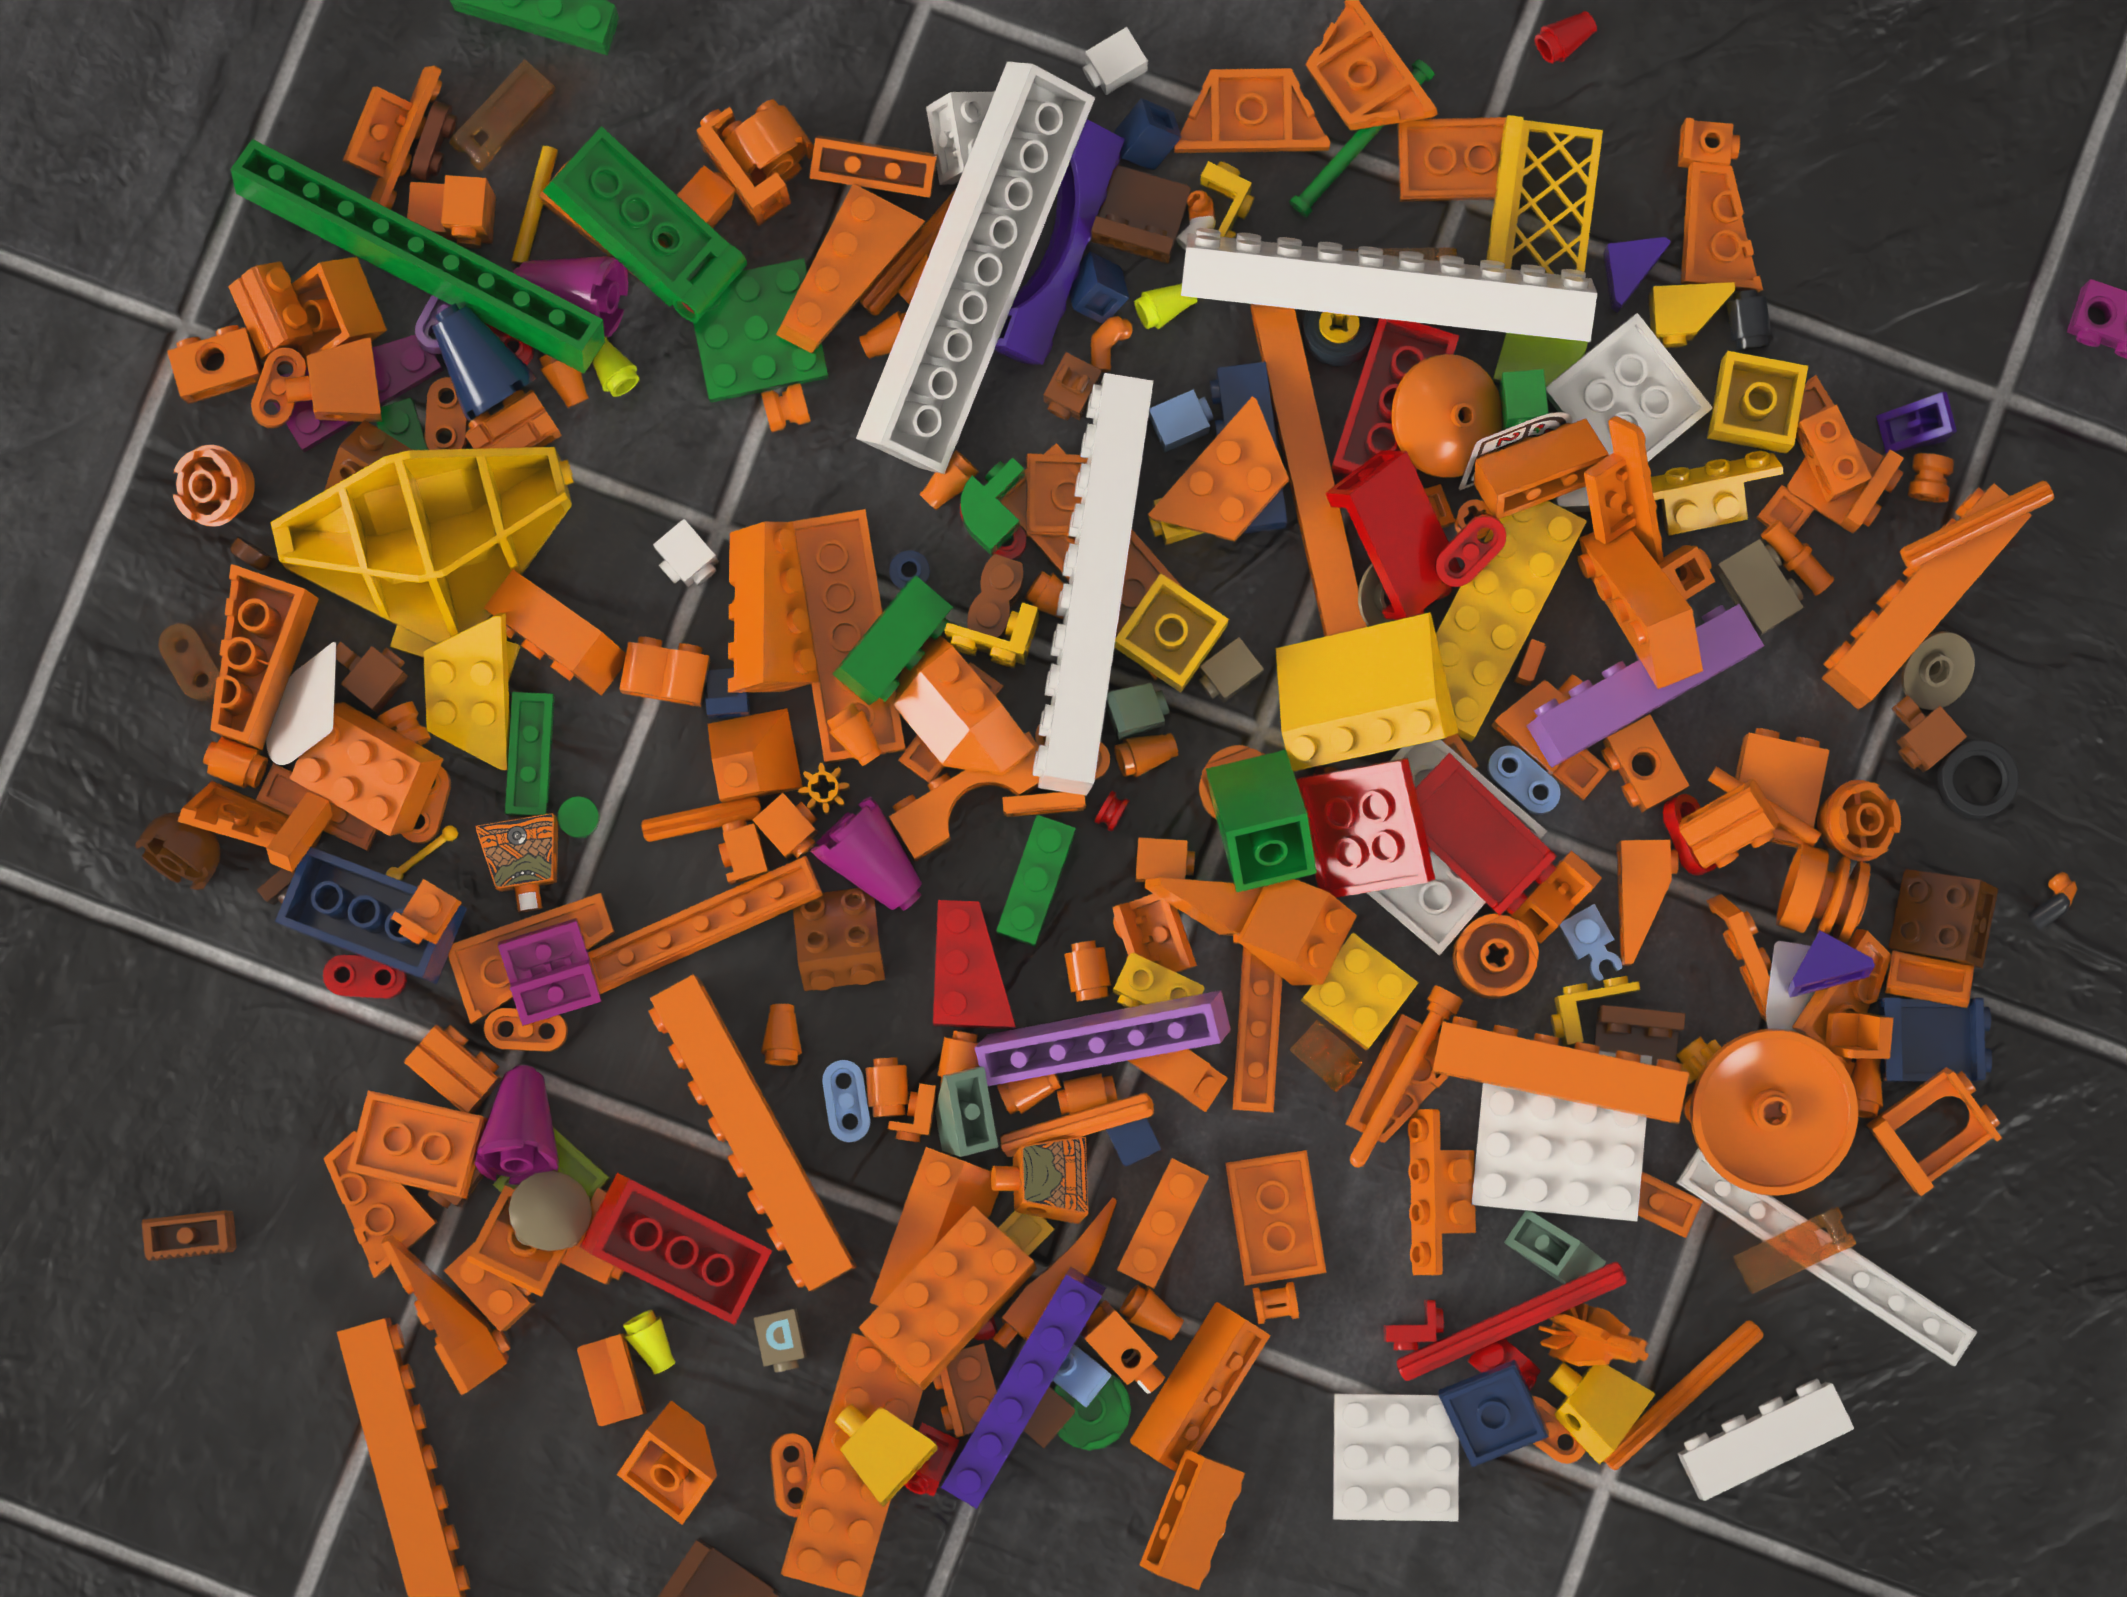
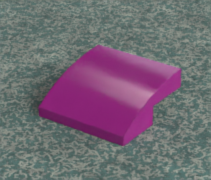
[498,918,601,1026]

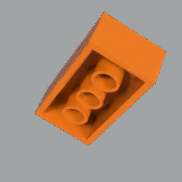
[859,1206,1037,1391]

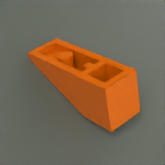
[1616,840,1678,966]
[1145,877,1264,944]

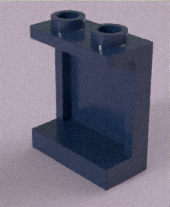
[1878,998,1992,1082]

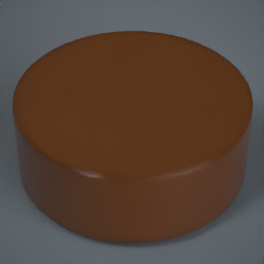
[230,536,272,571]

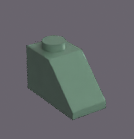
[1106,683,1170,742]
[935,1066,998,1157]
[1504,1211,1606,1284]

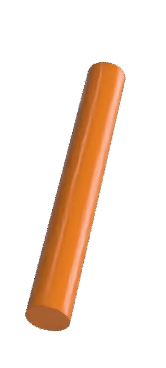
[1708,766,1821,846]

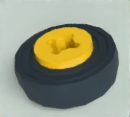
[1301,310,1375,366]

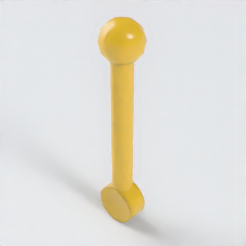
[386,825,458,881]

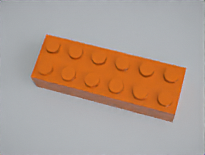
[1822,483,2032,710]

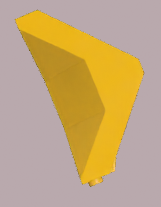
[270,447,574,644]

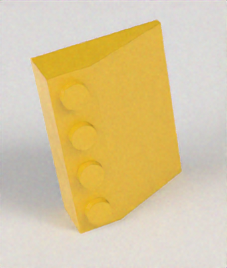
[1276,612,1459,771]

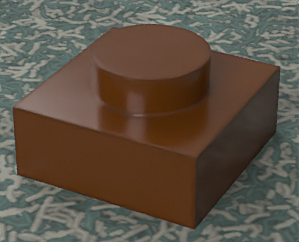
[257,868,296,905]

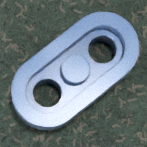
[1487,746,1560,815]
[822,1060,871,1142]

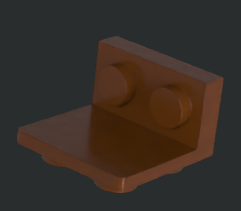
[1091,165,1191,264]
[1889,869,1998,969]
[1594,1005,1685,1066]

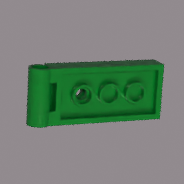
[543,126,747,322]

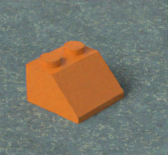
[292,257,387,368]
[1237,879,1357,986]

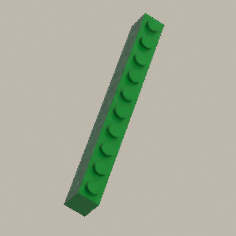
[230,139,605,374]

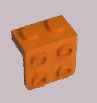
[1787,437,1904,534]

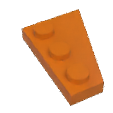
[1681,162,1763,293]
[177,781,323,848]
[1706,894,1772,1021]
[1792,929,1892,1077]

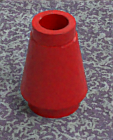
[1535,11,1597,63]

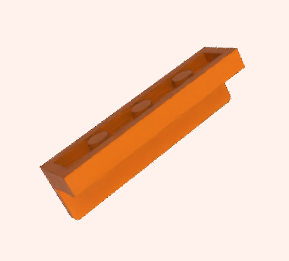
[1130,1302,1271,1472]

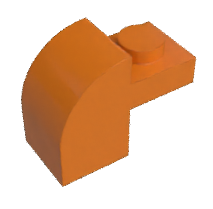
[1510,850,1602,944]
[1127,1049,1228,1112]

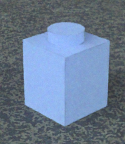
[1148,389,1214,452]

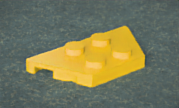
[423,613,510,770]

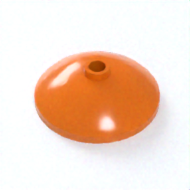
[1392,354,1502,478]

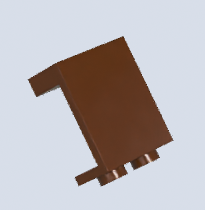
[658,1538,781,1597]

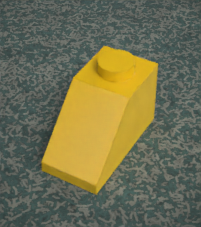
[1649,282,1735,348]

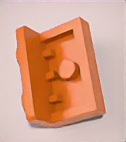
[1113,894,1197,973]

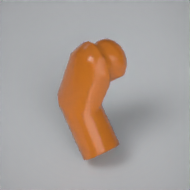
[1091,316,1133,372]

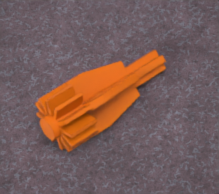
[1539,1303,1649,1366]

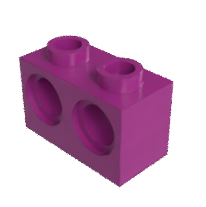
[2067,279,2127,359]

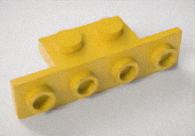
[1651,451,1784,535]

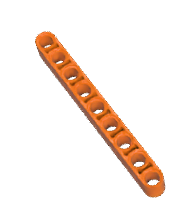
[1250,304,1367,637]

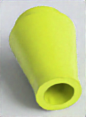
[1134,283,1198,329]
[592,337,639,397]
[623,1309,676,1374]

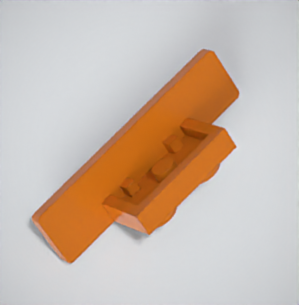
[343,65,442,210]
[1584,416,1664,564]
[1408,1109,1476,1275]

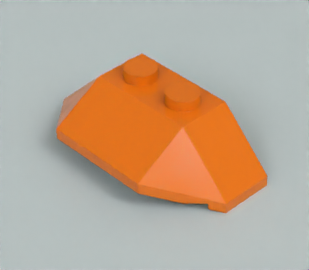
[894,635,1035,775]

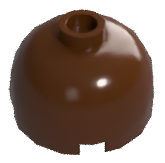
[135,812,221,890]

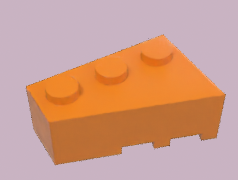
[484,569,626,696]

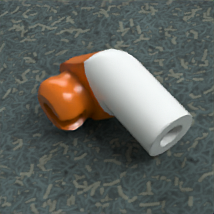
[1176,190,1216,250]

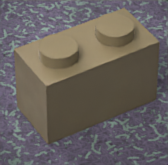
[1713,539,1804,637]

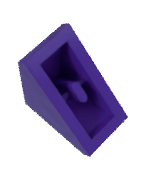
[1603,237,1671,313]
[1876,392,1957,453]
[1787,930,1875,998]

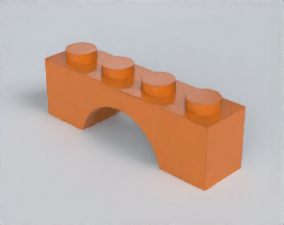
[889,732,1040,861]

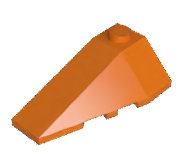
[869,1147,999,1306]
[381,1235,511,1395]

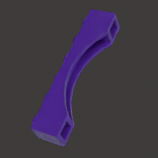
[994,119,1124,365]
[941,1267,1106,1509]

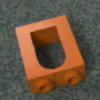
[696,107,791,226]
[1866,1067,2002,1196]

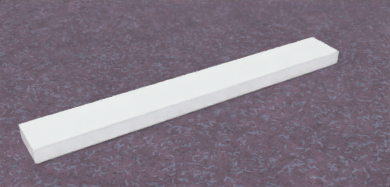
[1675,1148,1977,1366]

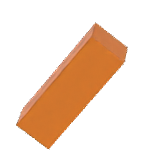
[266,791,333,872]

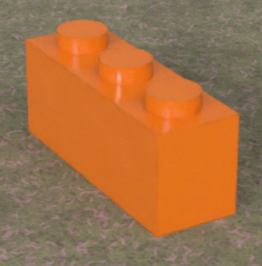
[809,135,938,198]
[1474,418,1609,519]
[1117,1158,1209,1288]
[1139,1449,1245,1590]

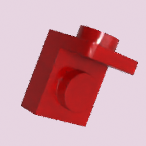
[904,1422,960,1496]

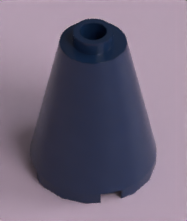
[432,303,537,421]

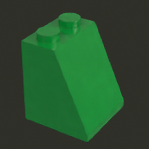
[1206,750,1317,893]

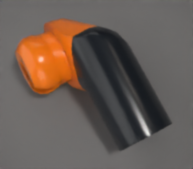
[2028,872,2077,930]

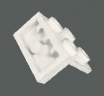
[926,92,995,185]

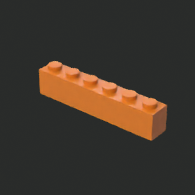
[1433,1016,1689,1124]

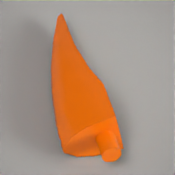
[993,1197,1117,1349]

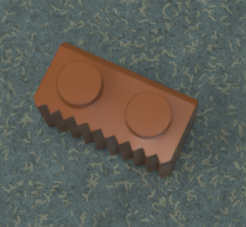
[142,1210,237,1261]

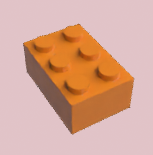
[290,702,443,836]

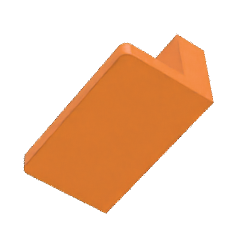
[577,1333,647,1426]

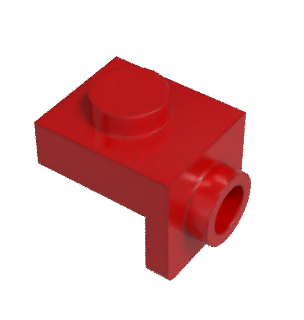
[1384,1300,1444,1350]
[1468,1338,1541,1391]

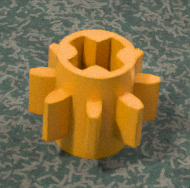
[798,763,850,815]
[1676,1036,1721,1085]

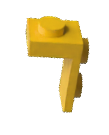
[1200,161,1255,238]
[1551,976,1640,1047]

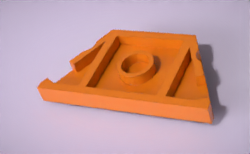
[1305,0,1438,131]
[1174,68,1330,153]
[1148,396,1289,541]

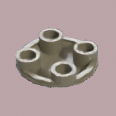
[509,1171,592,1251]

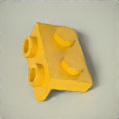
[1113,953,1204,1008]

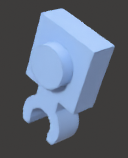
[1558,904,1622,982]

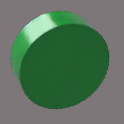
[558,796,600,838]

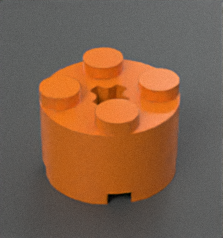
[721,99,814,187]
[1452,914,1539,999]

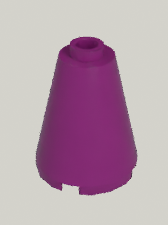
[513,256,628,337]
[811,797,922,911]
[475,1065,559,1185]

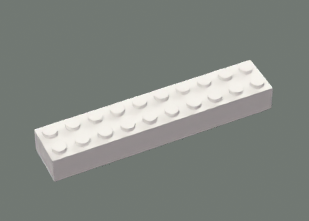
[856,62,1095,474]
[1181,228,1597,342]
[1032,373,1153,796]

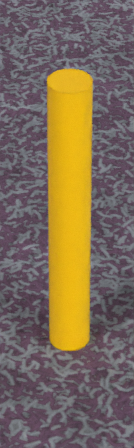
[511,146,558,265]

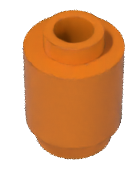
[203,736,268,788]
[1064,940,1111,1002]
[937,1030,980,1087]
[866,1058,909,1117]
[1057,1073,1118,1115]

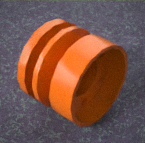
[1776,843,1871,944]

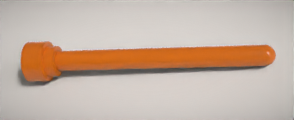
[1350,985,1464,1167]

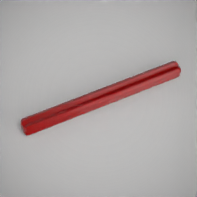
[1397,1262,1627,1381]

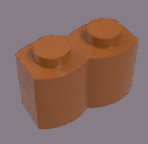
[967,554,1024,639]

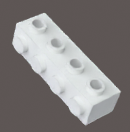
[1677,1379,1854,1501]

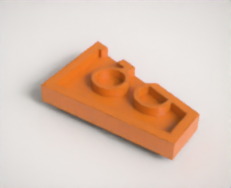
[1345,1014,1448,1143]
[323,1131,438,1278]

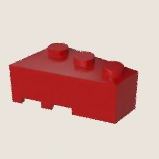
[933,900,1016,1029]

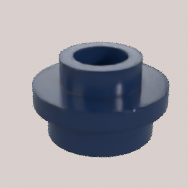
[889,550,930,589]

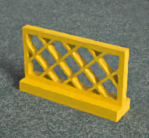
[1486,115,1603,274]

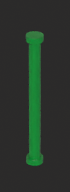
[1289,59,1435,218]

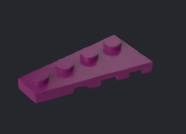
[273,334,443,453]

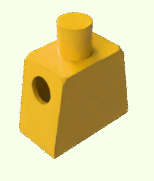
[1548,1362,1655,1464]
[835,1404,938,1507]

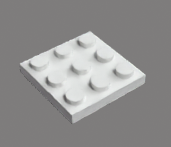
[1546,313,1713,462]
[1333,1393,1459,1521]

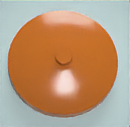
[1690,1029,1858,1196]

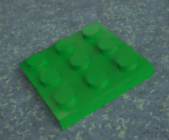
[693,258,829,403]

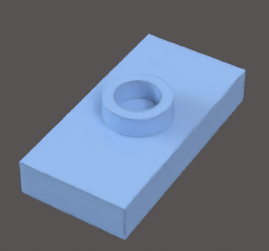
[1053,1345,1112,1408]

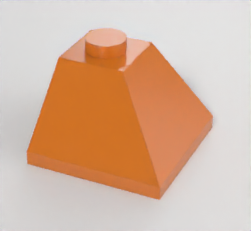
[708,708,803,803]
[617,1400,717,1525]

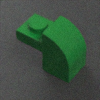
[961,457,1025,556]

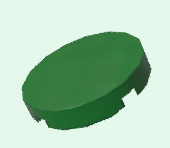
[1054,1372,1131,1450]

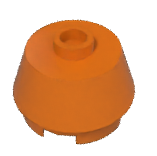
[173,445,255,526]
[1817,780,1901,862]

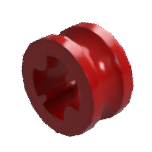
[1094,790,1130,832]

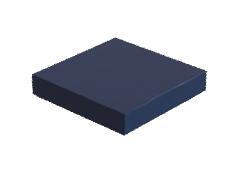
[1438,1360,1549,1467]

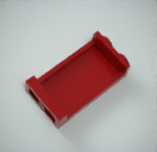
[1325,450,1461,620]
[1415,753,1557,916]

